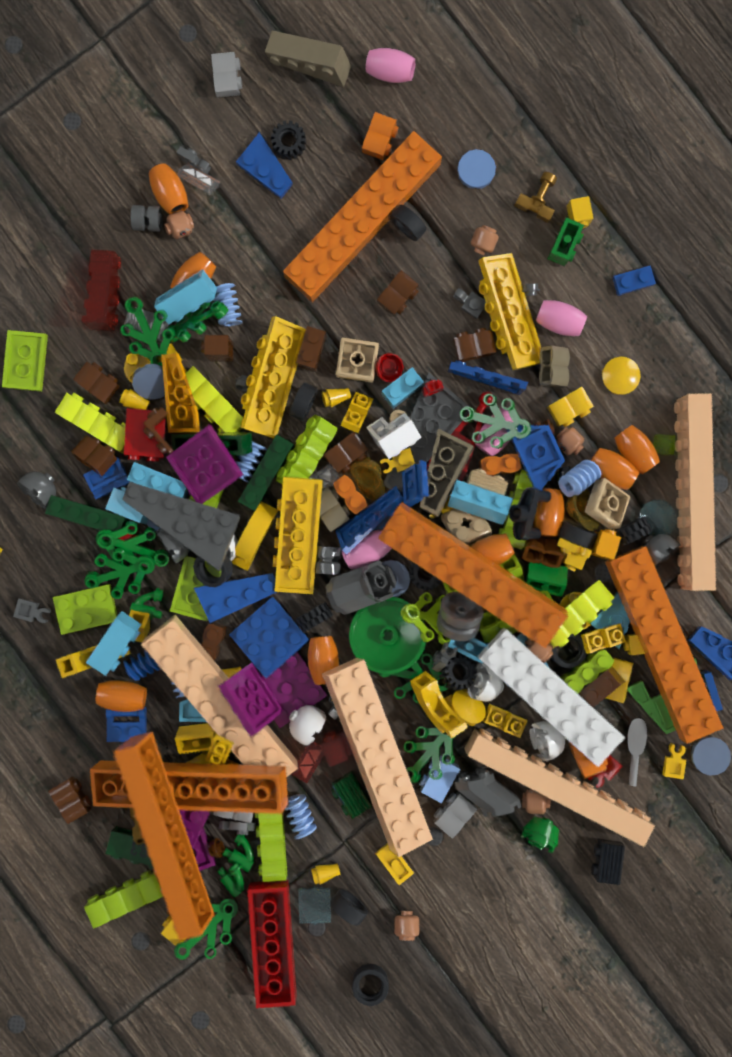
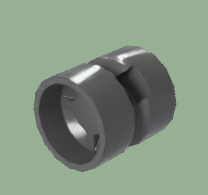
[131,205,163,232]
[315,546,342,575]

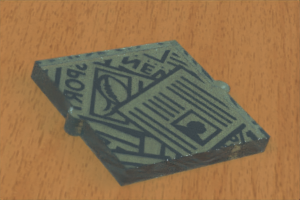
[299,886,331,925]

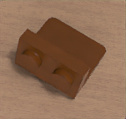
[143,408,173,455]

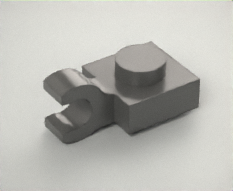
[453,288,486,319]
[432,642,457,672]

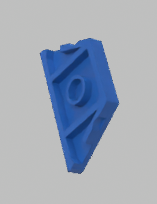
[506,425,565,490]

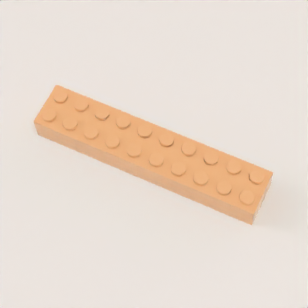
[674,394,716,591]
[141,615,298,777]
[322,658,432,857]
[464,728,655,847]

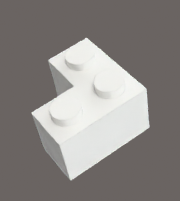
[366,413,421,459]

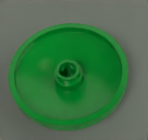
[349,597,427,674]

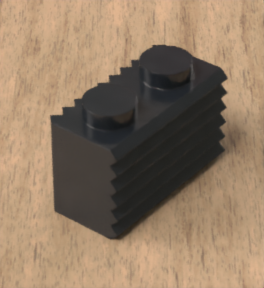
[591,839,625,885]

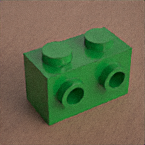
[547,217,584,267]
[525,562,568,597]

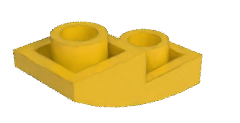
[341,392,373,433]
[581,623,626,653]
[606,658,633,703]
[482,703,528,738]
[205,734,234,764]

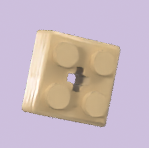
[336,338,379,382]
[465,469,508,495]
[585,478,630,530]
[441,509,492,545]

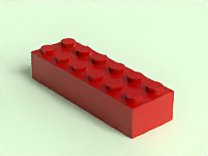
[248,880,297,1008]

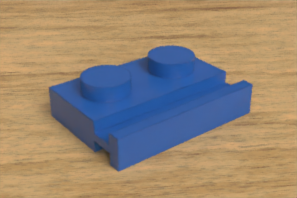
[83,458,131,500]
[402,460,429,507]

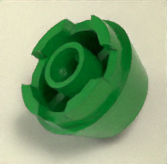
[521,816,559,853]

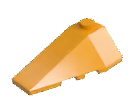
[161,353,200,433]

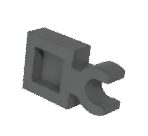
[177,146,211,174]
[13,598,51,623]
[219,821,256,835]

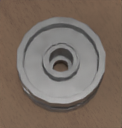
[437,592,484,641]

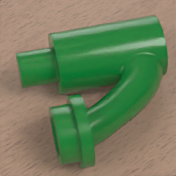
[129,587,163,620]
[223,834,254,873]
[217,862,244,898]

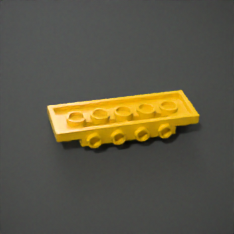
[478,253,541,370]
[240,316,306,439]
[273,476,323,594]

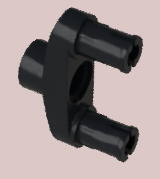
[508,487,551,541]

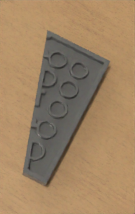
[383,373,469,492]
[122,482,240,572]

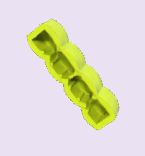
[185,366,243,432]
[55,392,126,453]
[550,580,614,648]

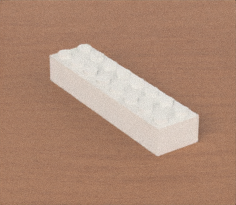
[477,628,625,767]

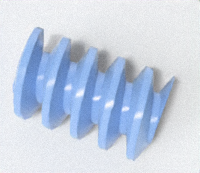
[213,283,242,326]
[235,441,268,483]
[558,460,601,497]
[285,794,317,839]

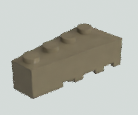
[265,31,351,87]
[420,429,473,518]

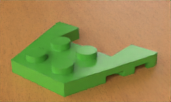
[627,658,697,734]

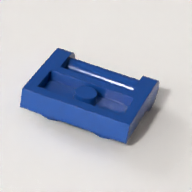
[106,707,147,742]

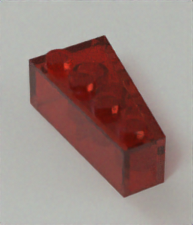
[82,250,121,331]

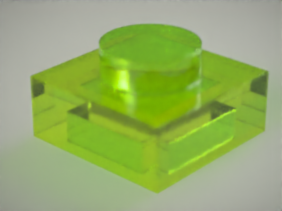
[654,434,675,455]

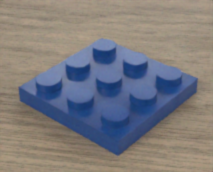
[229,597,310,679]

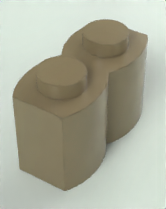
[539,345,570,388]
[320,488,351,532]

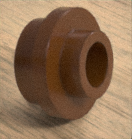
[208,838,225,858]

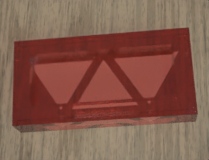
[291,741,327,783]

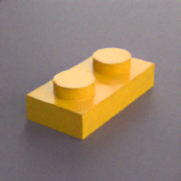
[375,843,414,885]

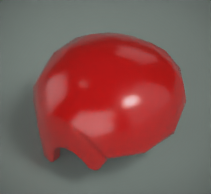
[375,353,404,383]

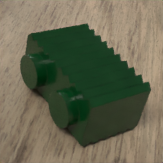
[331,771,372,819]

